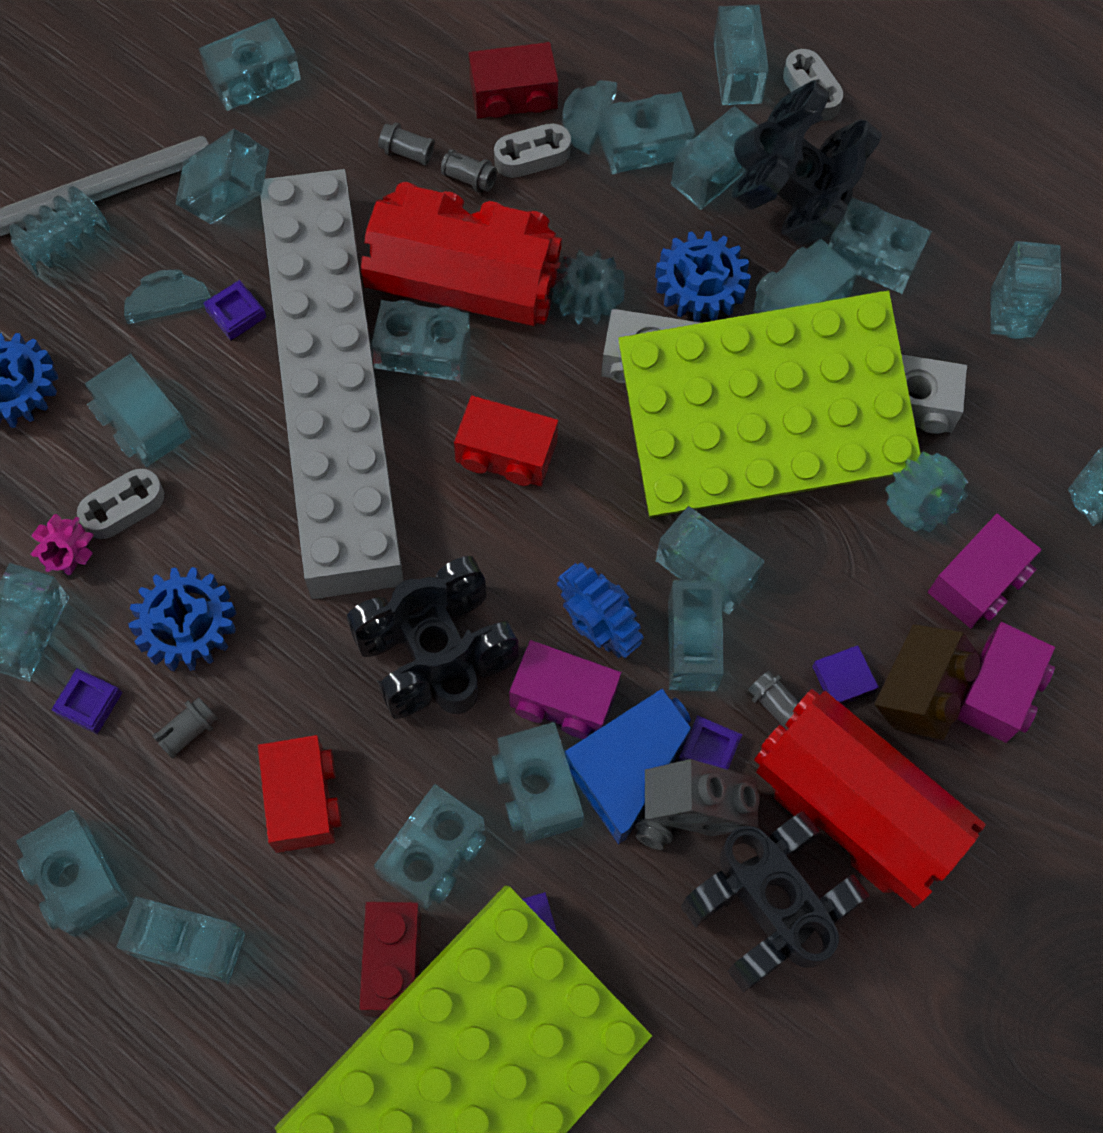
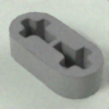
[783,49,843,121]
[494,123,571,178]
[77,469,165,539]

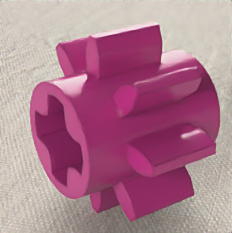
[31,514,94,575]

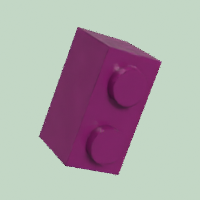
[927,514,1042,629]
[957,622,1055,743]
[509,640,622,739]

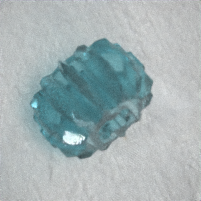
[552,249,625,325]
[885,451,968,533]

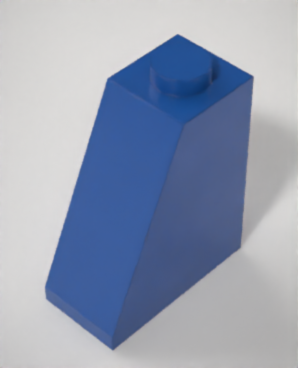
[563,688,691,845]

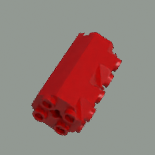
[361,182,563,326]
[754,689,986,908]

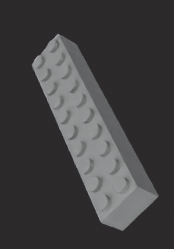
[259,169,404,599]

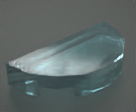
[562,80,617,154]
[124,270,211,324]

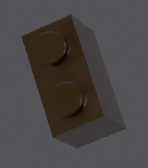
[874,624,982,740]

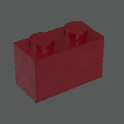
[468,42,558,119]
[359,902,422,1017]

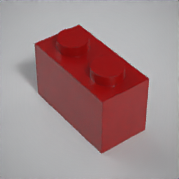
[454,395,558,487]
[258,735,342,853]

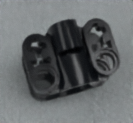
[732,80,882,246]
[346,556,519,719]
[681,811,870,993]

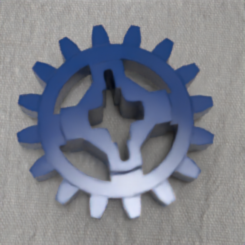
[655,231,751,322]
[0,333,58,428]
[557,562,644,658]
[128,567,237,671]

